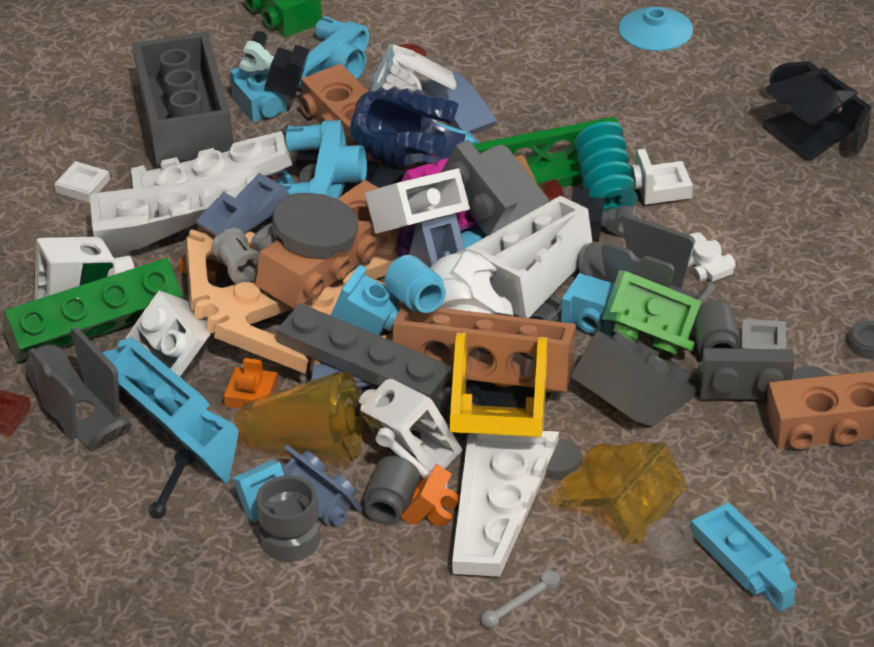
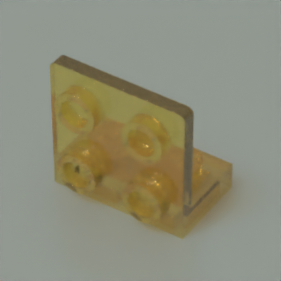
[549,441,688,544]

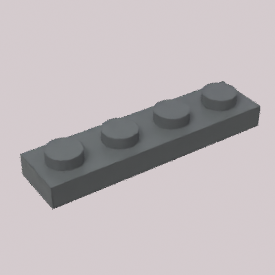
[276,303,452,403]

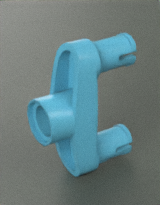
[274,16,369,90]
[279,120,367,199]

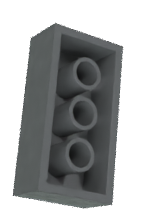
[132,32,234,165]

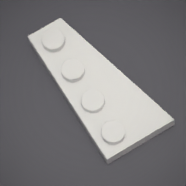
[131,131,292,188]
[452,431,559,577]

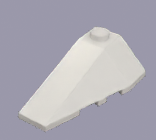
[90,174,254,257]

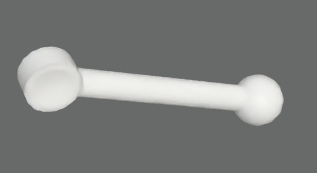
[375,428,447,489]

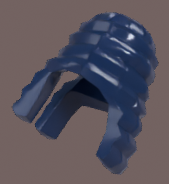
[350,86,466,169]

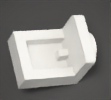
[631,149,693,205]

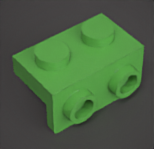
[602,270,702,355]

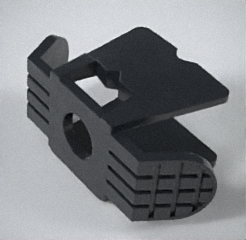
[763,61,872,161]

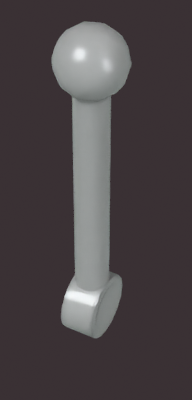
[481,571,560,629]

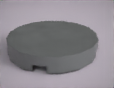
[272,193,358,259]

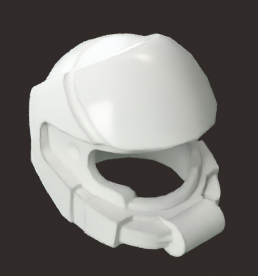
[430,249,514,316]

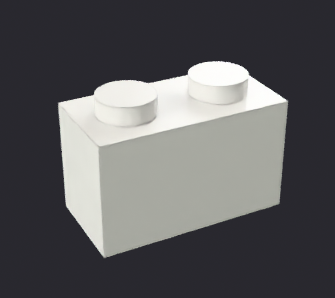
[365,168,470,234]

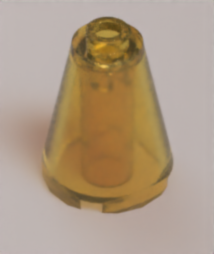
[235,372,364,462]

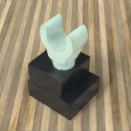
[239,41,310,98]

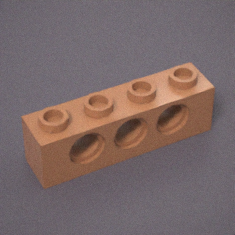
[299,64,422,171]
[255,180,403,309]
[393,303,576,392]
[766,371,874,449]

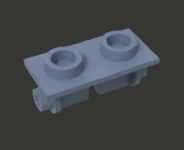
[280,445,363,526]

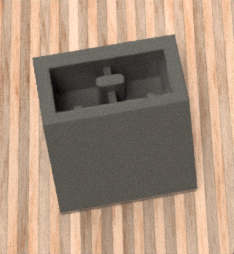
[570,331,700,427]

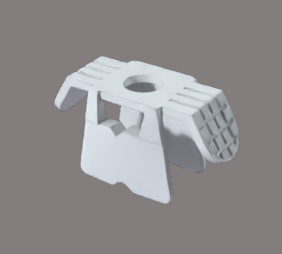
[371,44,457,122]

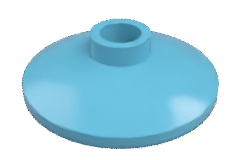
[619,7,693,51]

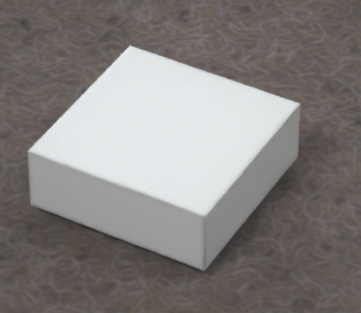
[54,161,110,203]

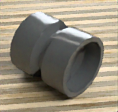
[256,475,321,562]

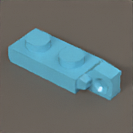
[689,503,797,612]

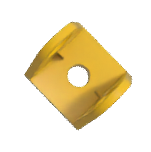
[450,332,548,437]

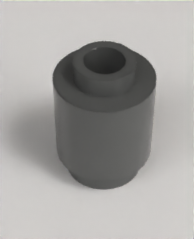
[692,301,741,357]
[364,456,420,525]

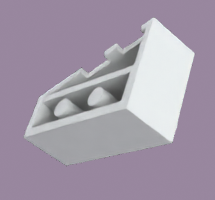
[465,196,592,318]

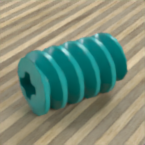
[575,121,638,211]

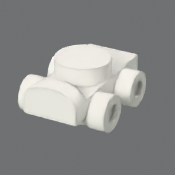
[688,232,735,283]

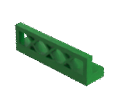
[472,116,618,191]

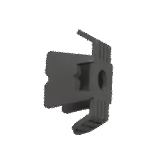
[578,215,716,306]
[26,327,132,452]

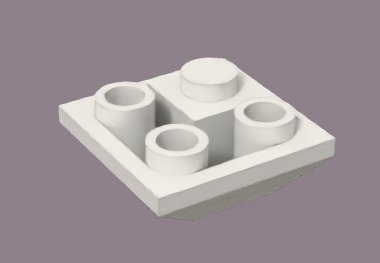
[125,290,211,377]

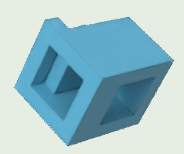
[230,67,287,123]
[331,264,401,336]
[561,273,615,336]

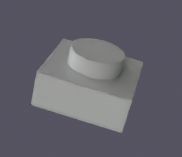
[741,319,786,349]

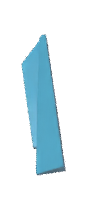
[102,338,239,484]

